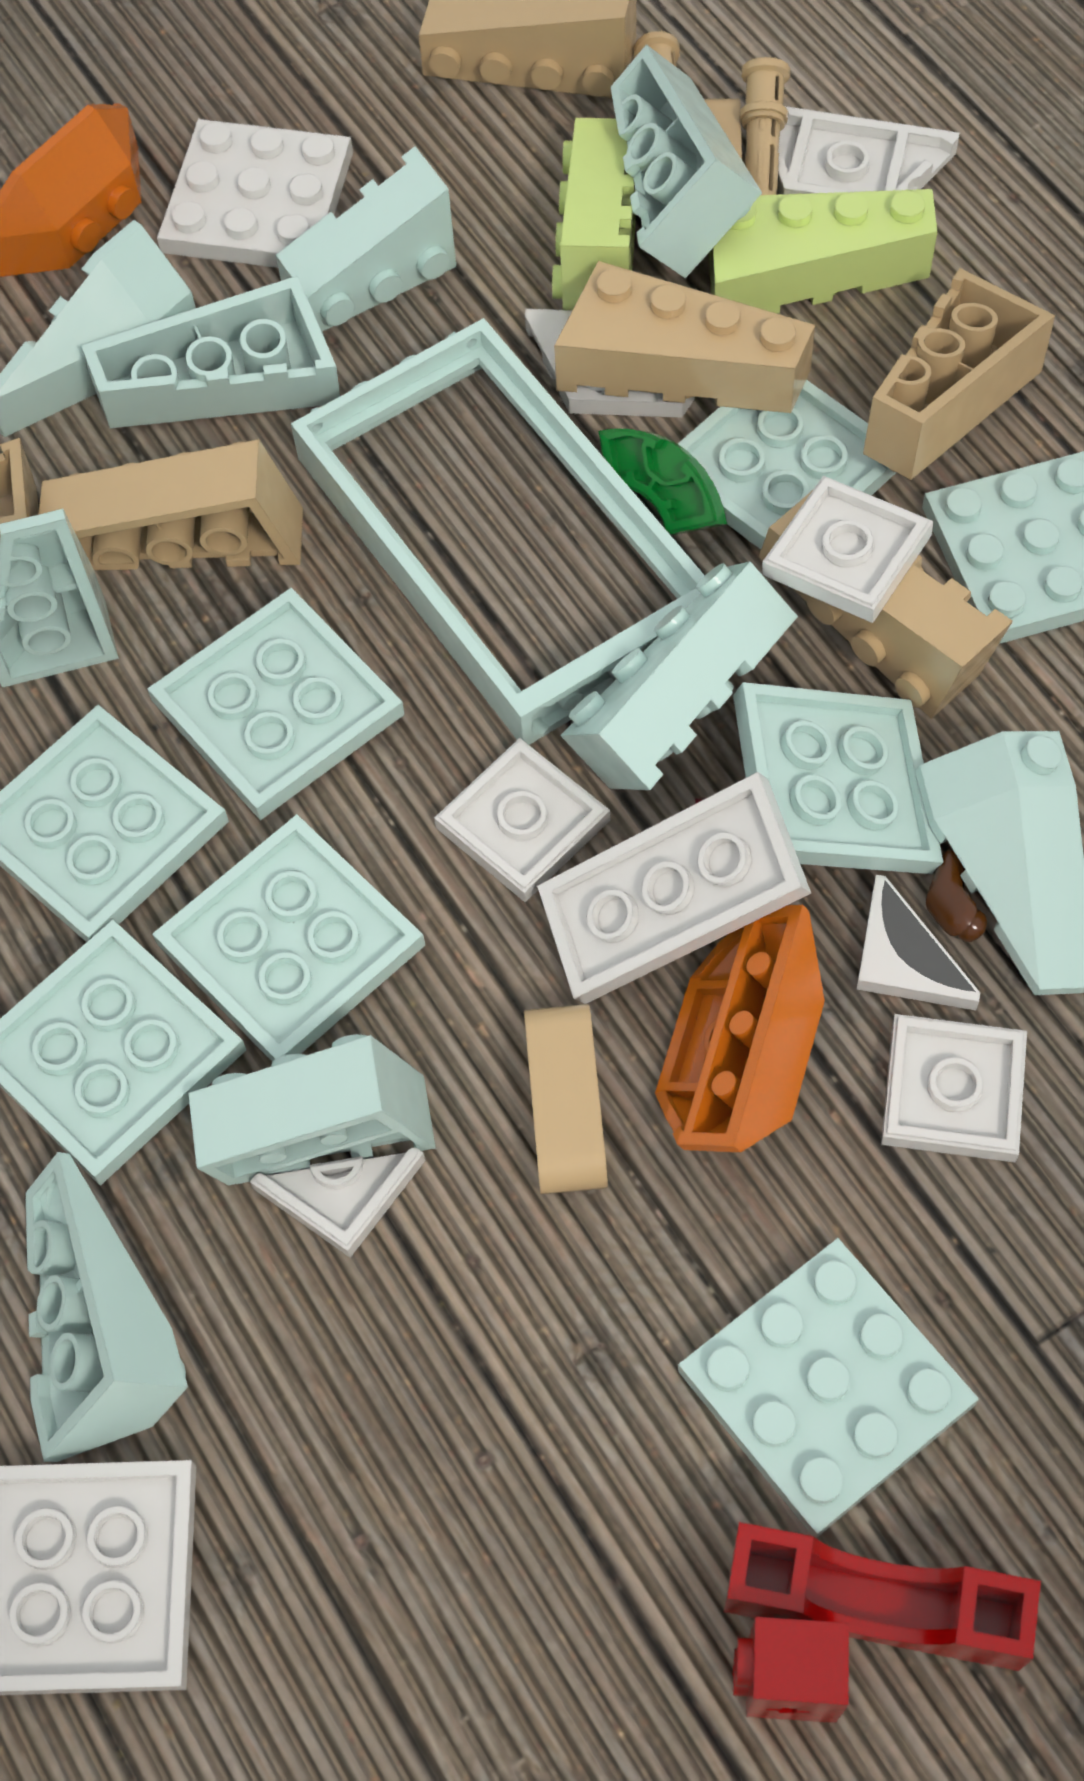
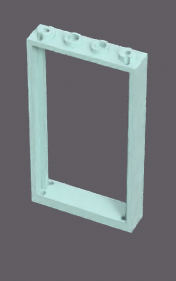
[291,318,705,745]

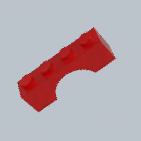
[724,1522,1041,1671]

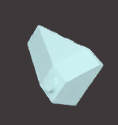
[0,220,196,437]
[0,509,119,688]
[915,731,1084,995]
[25,1152,188,1462]

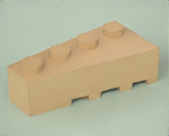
[863,268,1055,480]

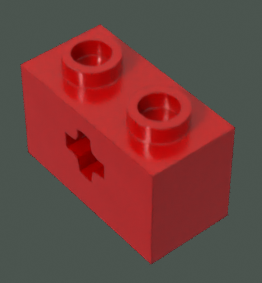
[733,1617,849,1723]

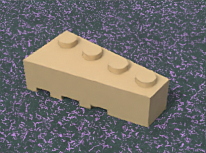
[419,0,636,98]
[554,261,815,413]
[38,439,303,570]
[759,490,1013,719]

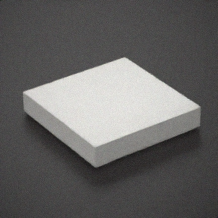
[762,476,933,623]
[434,738,610,902]
[881,1014,1027,1162]

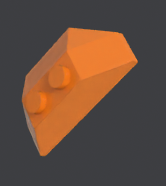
[0,103,142,277]
[655,905,825,1153]

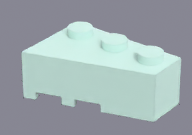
[276,146,456,332]
[188,1034,436,1186]

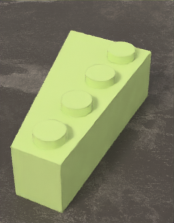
[552,118,636,310]
[708,189,938,313]

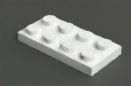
[537,772,811,1004]

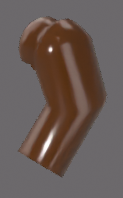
[925,851,987,942]

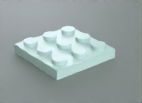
[678,380,897,549]
[922,451,1084,644]
[147,588,405,820]
[733,682,943,874]
[0,705,229,942]
[152,814,425,1062]
[0,919,246,1186]
[678,1238,979,1538]

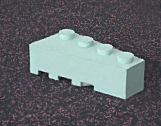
[610,44,762,278]
[81,276,340,428]
[560,561,798,790]

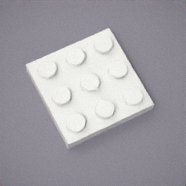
[157,119,353,268]
[0,1460,196,1695]

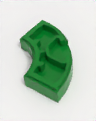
[599,428,727,535]

